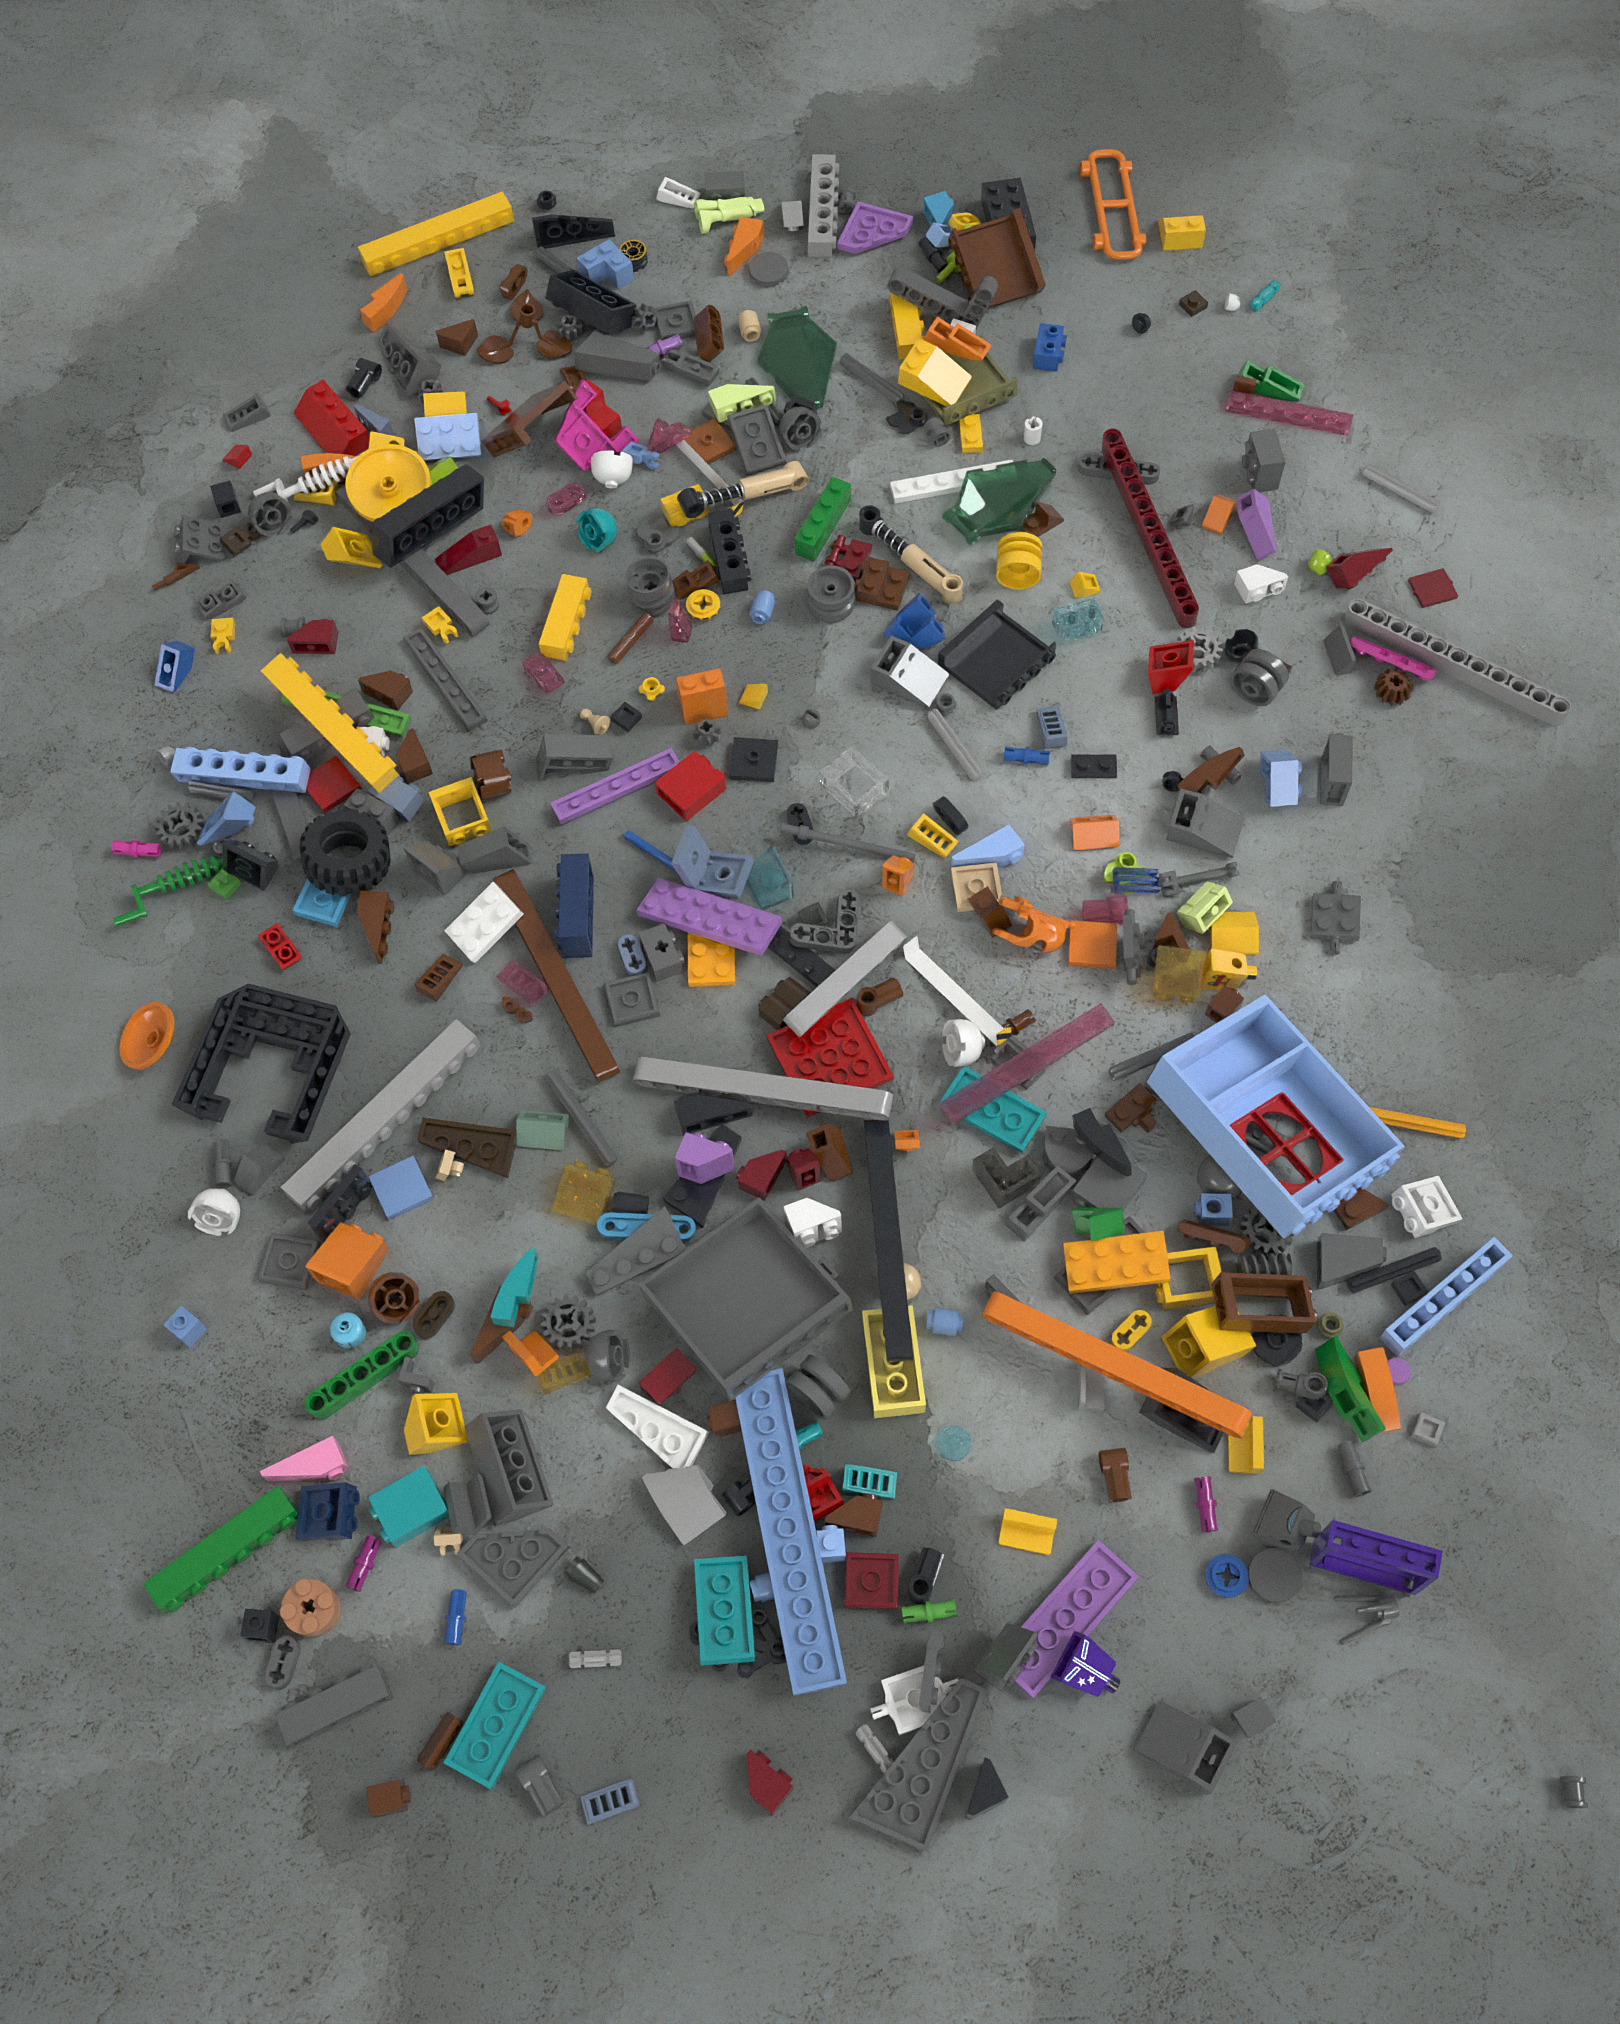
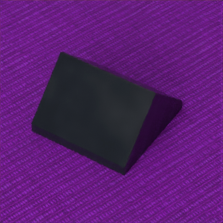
[966,1758,1009,1820]

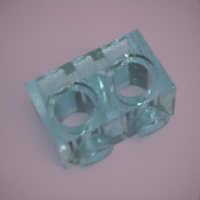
[1052,597,1104,643]

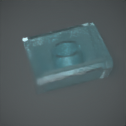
[747,845,794,910]

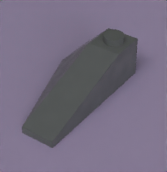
[379,323,442,397]

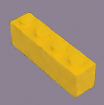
[889,291,925,360]
[539,574,592,661]

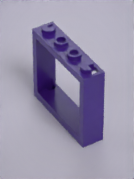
[1309,1520,1443,1595]

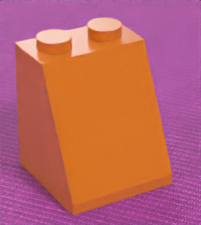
[676,668,728,725]
[305,1222,389,1301]

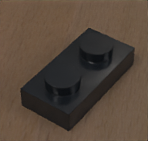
[1071,754,1117,778]

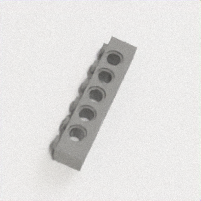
[808,154,839,257]

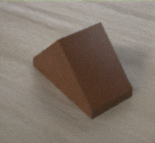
[436,319,478,356]

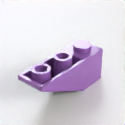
[1236,489,1276,561]

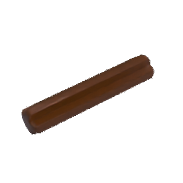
[608,612,653,664]

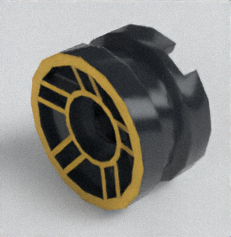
[619,240,648,272]

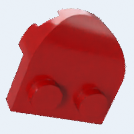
[802,1465,844,1522]

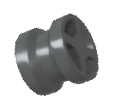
[475,587,499,614]

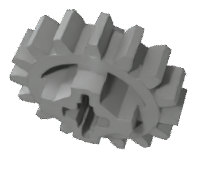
[1175,627,1223,672]

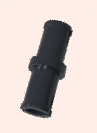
[918,236,948,274]

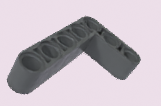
[887,267,998,329]

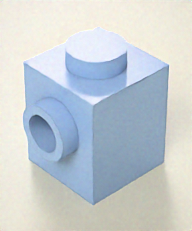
[817,1525,846,1563]

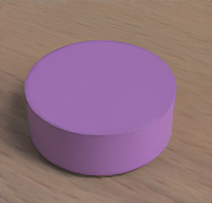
[1388,1358,1411,1385]

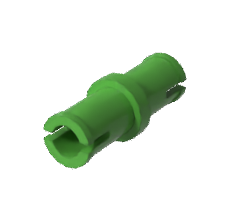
[902,1599,957,1624]

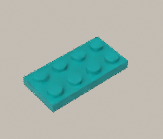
[939,1066,1047,1154]
[694,1555,755,1666]
[444,1661,546,1790]

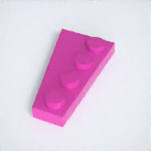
[1350,636,1438,681]

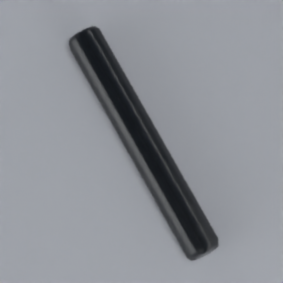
[1347,1247,1442,1293]

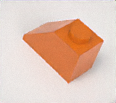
[882,855,915,896]

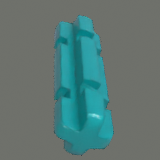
[1250,280,1281,311]

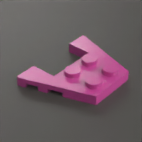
[554,380,639,471]

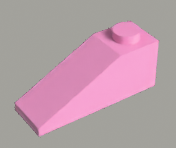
[260,1436,349,1482]

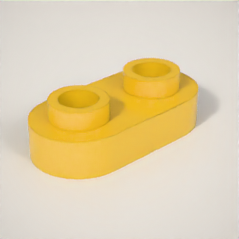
[948,213,981,231]

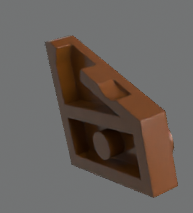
[1333,1188,1388,1230]

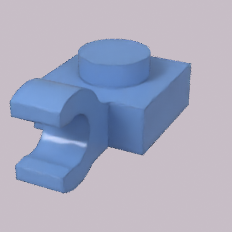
[621,442,659,470]

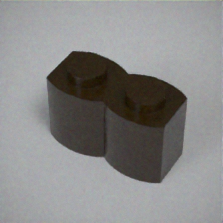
[758,977,811,1030]

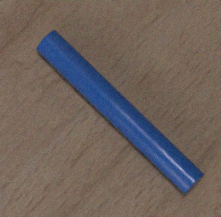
[624,830,676,871]

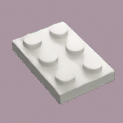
[445,882,524,963]

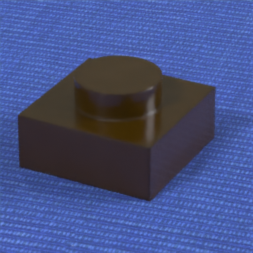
[1179,290,1208,317]

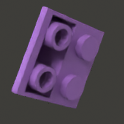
[675,1132,735,1184]

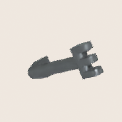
[1158,861,1240,897]

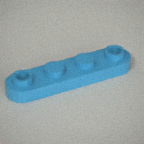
[597,1212,696,1242]

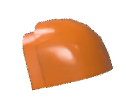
[501,509,533,537]

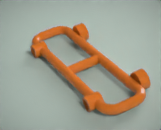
[1080,149,1146,260]

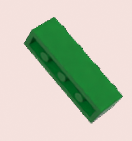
[795,477,851,562]

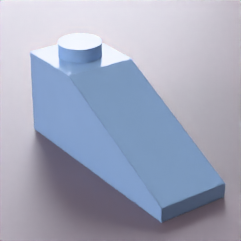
[951,825,1025,867]

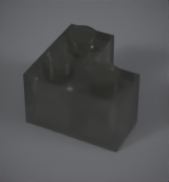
[972,1147,1042,1209]

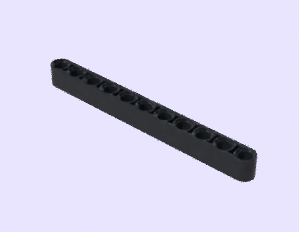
[864,1119,913,1363]

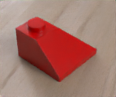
[1148,640,1194,694]

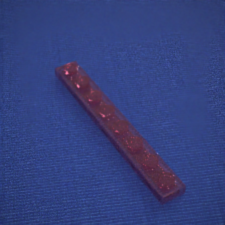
[939,1003,1115,1126]

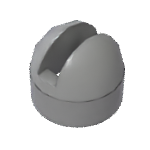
[157,746,175,766]

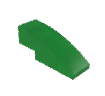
[1238,360,1305,402]

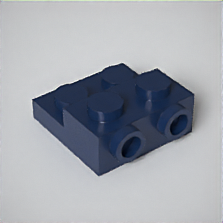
[296,1482,360,1541]

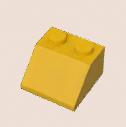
[1158,215,1206,251]

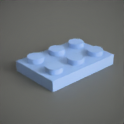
[415,413,482,461]

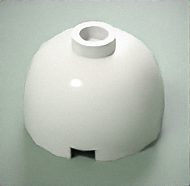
[591,451,633,488]
[942,1019,985,1067]
[188,1189,240,1236]

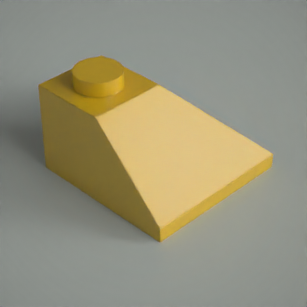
[320,527,382,568]
[404,1393,469,1455]

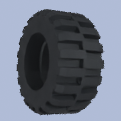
[299,808,391,896]

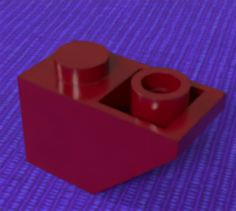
[747,1749,794,1816]

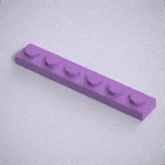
[550,748,679,824]

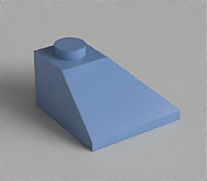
[197,791,256,846]

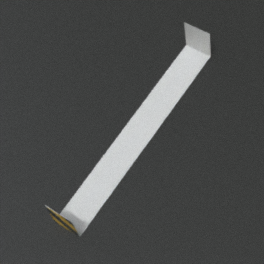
[651,424,744,517]
[903,936,1012,1047]

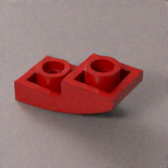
[258,923,302,970]

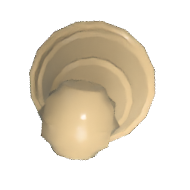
[580,708,610,735]

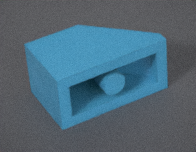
[923,191,955,226]

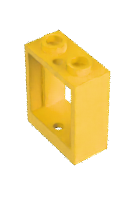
[429,777,492,847]
[1156,1247,1221,1310]

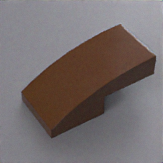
[672,560,720,599]

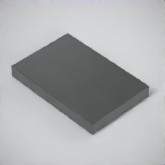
[727,404,787,476]

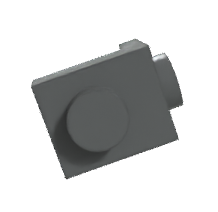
[396,1357,435,1394]

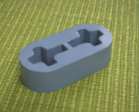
[618,935,647,976]

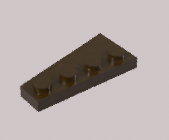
[417,1117,517,1178]

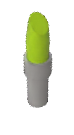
[686,537,716,567]

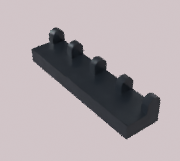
[768,926,836,987]

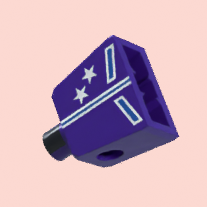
[1050,1631,1120,1697]

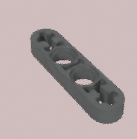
[1078,454,1160,484]

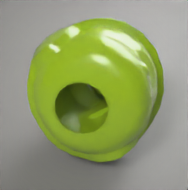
[1307,549,1332,575]

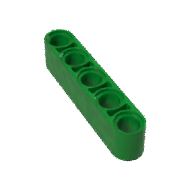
[305,1331,419,1420]

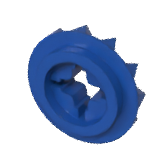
[1205,1554,1249,1598]

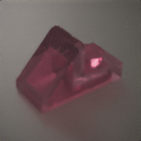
[647,418,692,455]

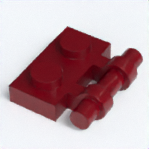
[825,535,872,582]

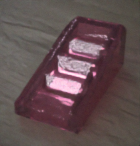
[668,597,692,643]
[496,960,548,1006]

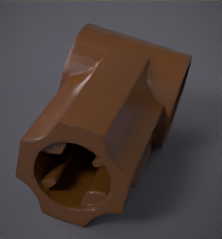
[857,977,903,1016]
[1099,1448,1132,1503]

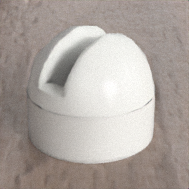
[1224,293,1241,311]

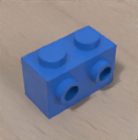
[1033,323,1067,371]

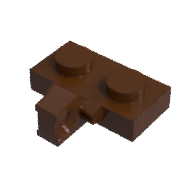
[1104,1083,1157,1133]

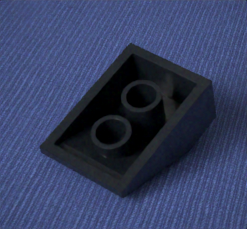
[222,840,278,891]
[1139,1367,1224,1453]

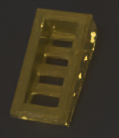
[538,1351,593,1395]

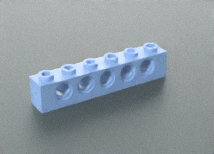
[170,747,311,793]
[1379,1237,1513,1357]

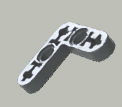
[788,889,859,954]

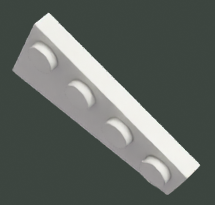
[606,1385,709,1469]

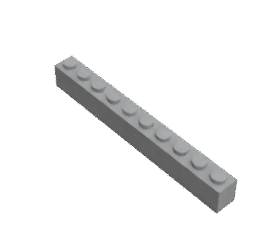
[281,1019,480,1214]

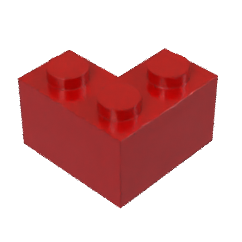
[574,380,622,439]

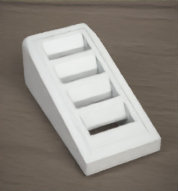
[656,177,701,209]

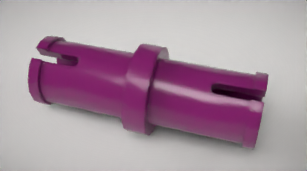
[1194,1476,1218,1532]
[345,1535,382,1592]

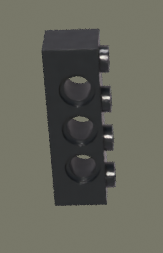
[708,509,751,595]

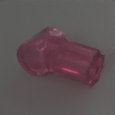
[1082,894,1129,924]

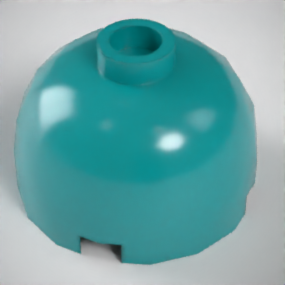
[576,508,617,552]

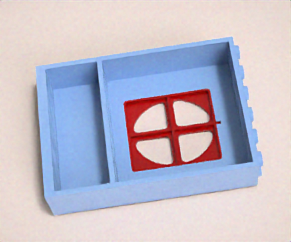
[1147,995,1405,1238]

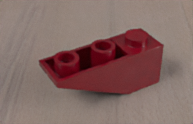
[1326,548,1393,589]

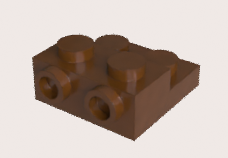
[854,557,910,611]

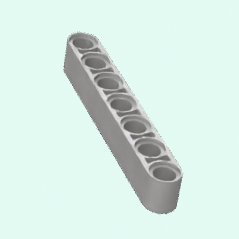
[783,920,908,1037]

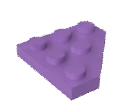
[837,202,913,254]

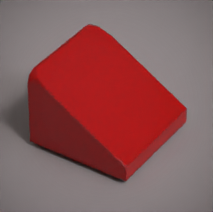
[223,445,252,469]

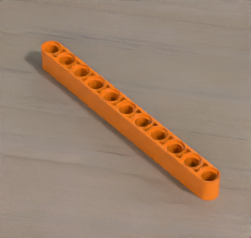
[981,1291,1252,1438]

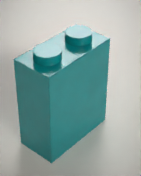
[368,1465,449,1548]

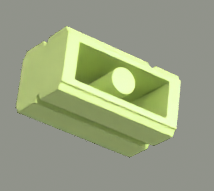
[1177,881,1233,934]

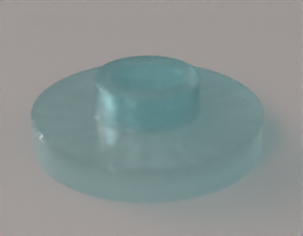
[937,1426,971,1461]

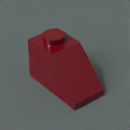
[287,619,339,654]
[786,1148,820,1191]
[736,1150,787,1201]

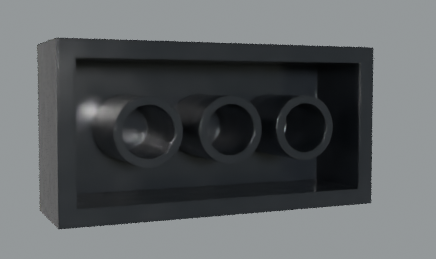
[981,177,1036,251]
[545,270,637,335]

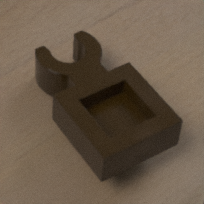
[220,522,260,556]

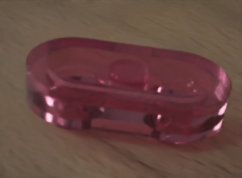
[547,482,586,515]

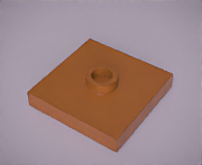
[681,418,737,465]

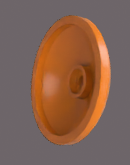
[119,1002,175,1070]

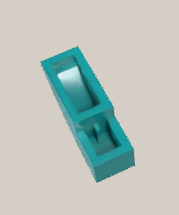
[490,1248,539,1327]

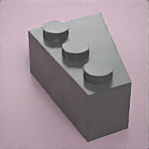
[536,733,613,781]

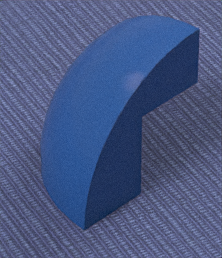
[883,592,945,648]

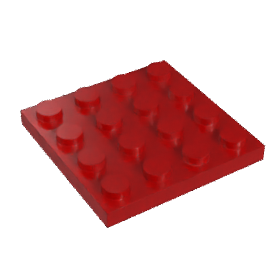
[766,998,894,1118]

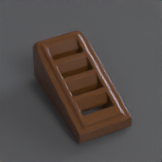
[415,954,463,1002]

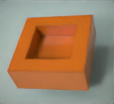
[894,1130,920,1151]

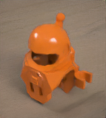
[992,895,1076,953]

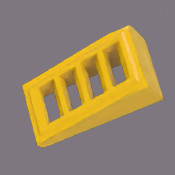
[293,479,339,506]
[907,813,959,859]

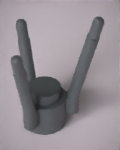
[1334,1594,1399,1645]

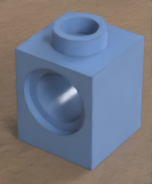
[1194,1193,1233,1226]
[164,1306,207,1348]

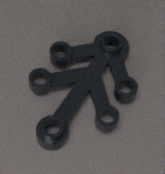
[689,1609,787,1678]

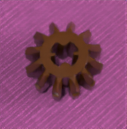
[1374,667,1414,706]

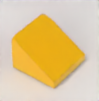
[1070,572,1101,598]
[739,684,768,710]

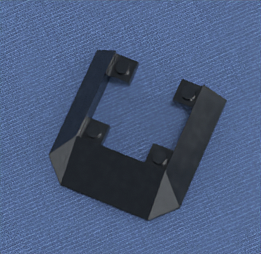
[172,984,351,1144]

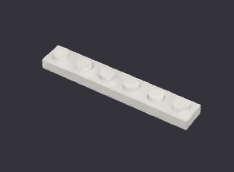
[890,460,1017,504]

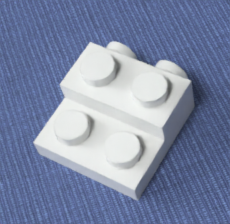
[1391,1176,1462,1238]

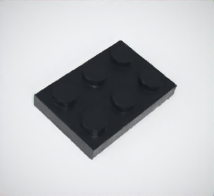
[308,1164,373,1242]

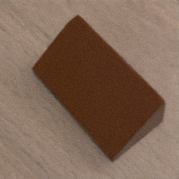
[417,1712,463,1771]

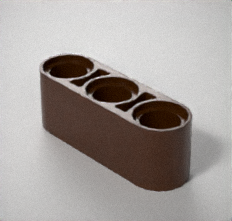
[694,304,724,363]

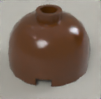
[368,1272,420,1323]

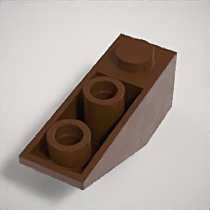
[357,891,394,964]

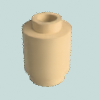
[738,310,761,342]

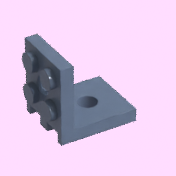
[671,825,754,899]

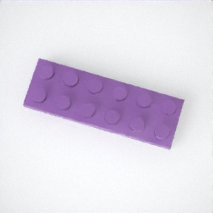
[637,878,782,956]
[1015,1540,1139,1699]

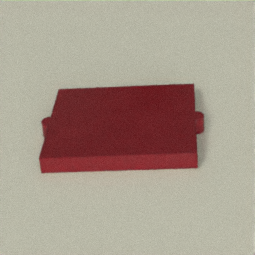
[1408,568,1458,608]

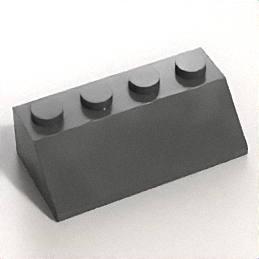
[464,1409,554,1523]

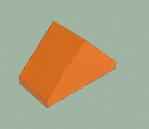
[1202,494,1237,535]

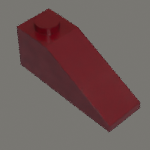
[435,524,502,575]

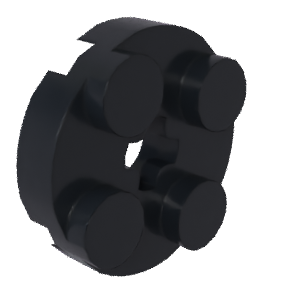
[1251,1314,1303,1367]

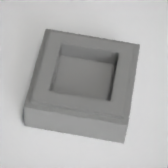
[1410,1412,1446,1448]

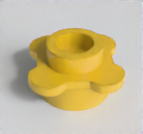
[639,677,665,701]

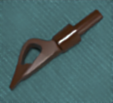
[152,564,200,591]

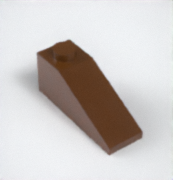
[470,1286,532,1363]

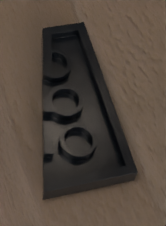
[663,1124,742,1228]

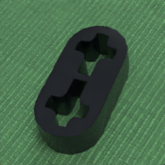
[933,796,968,835]
[787,803,813,845]

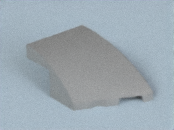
[642,1465,727,1545]

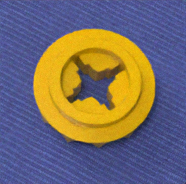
[686,589,720,621]

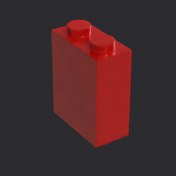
[655,750,726,822]

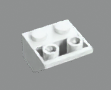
[784,1198,842,1249]

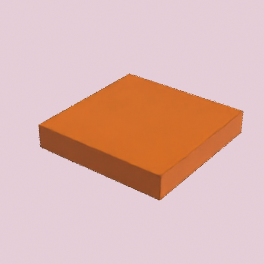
[1068,920,1117,969]

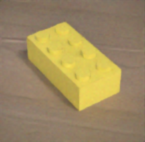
[862,1305,926,1419]

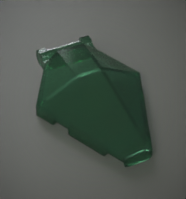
[758,305,837,409]
[942,458,1056,546]

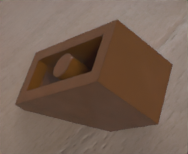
[358,670,413,711]
[396,728,433,784]
[825,1494,883,1537]

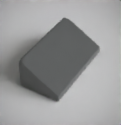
[1324,625,1356,675]

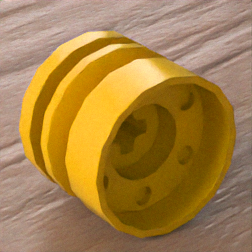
[996,532,1042,590]

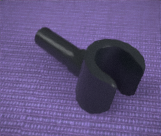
[290,510,319,533]

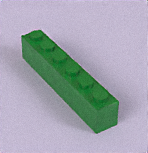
[143,1486,298,1614]

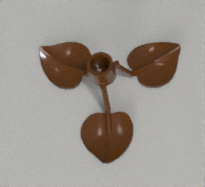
[477,289,572,364]

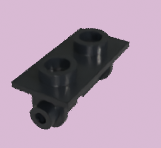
[1154,689,1179,735]

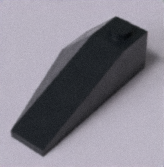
[532,214,615,249]

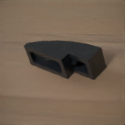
[1072,1108,1132,1177]

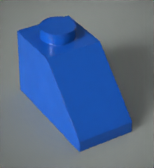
[155,641,195,692]

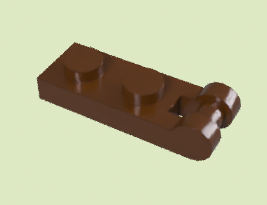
[1177,1219,1251,1253]

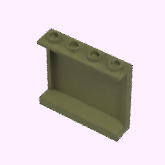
[921,335,1017,426]

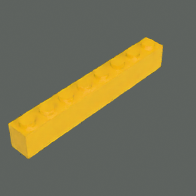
[358,191,515,277]
[261,653,399,793]

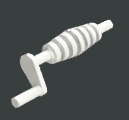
[253,456,358,502]

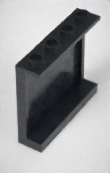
[938,599,1056,710]

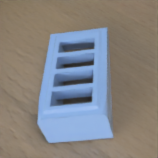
[926,223,952,247]

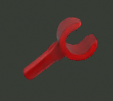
[487,396,512,415]

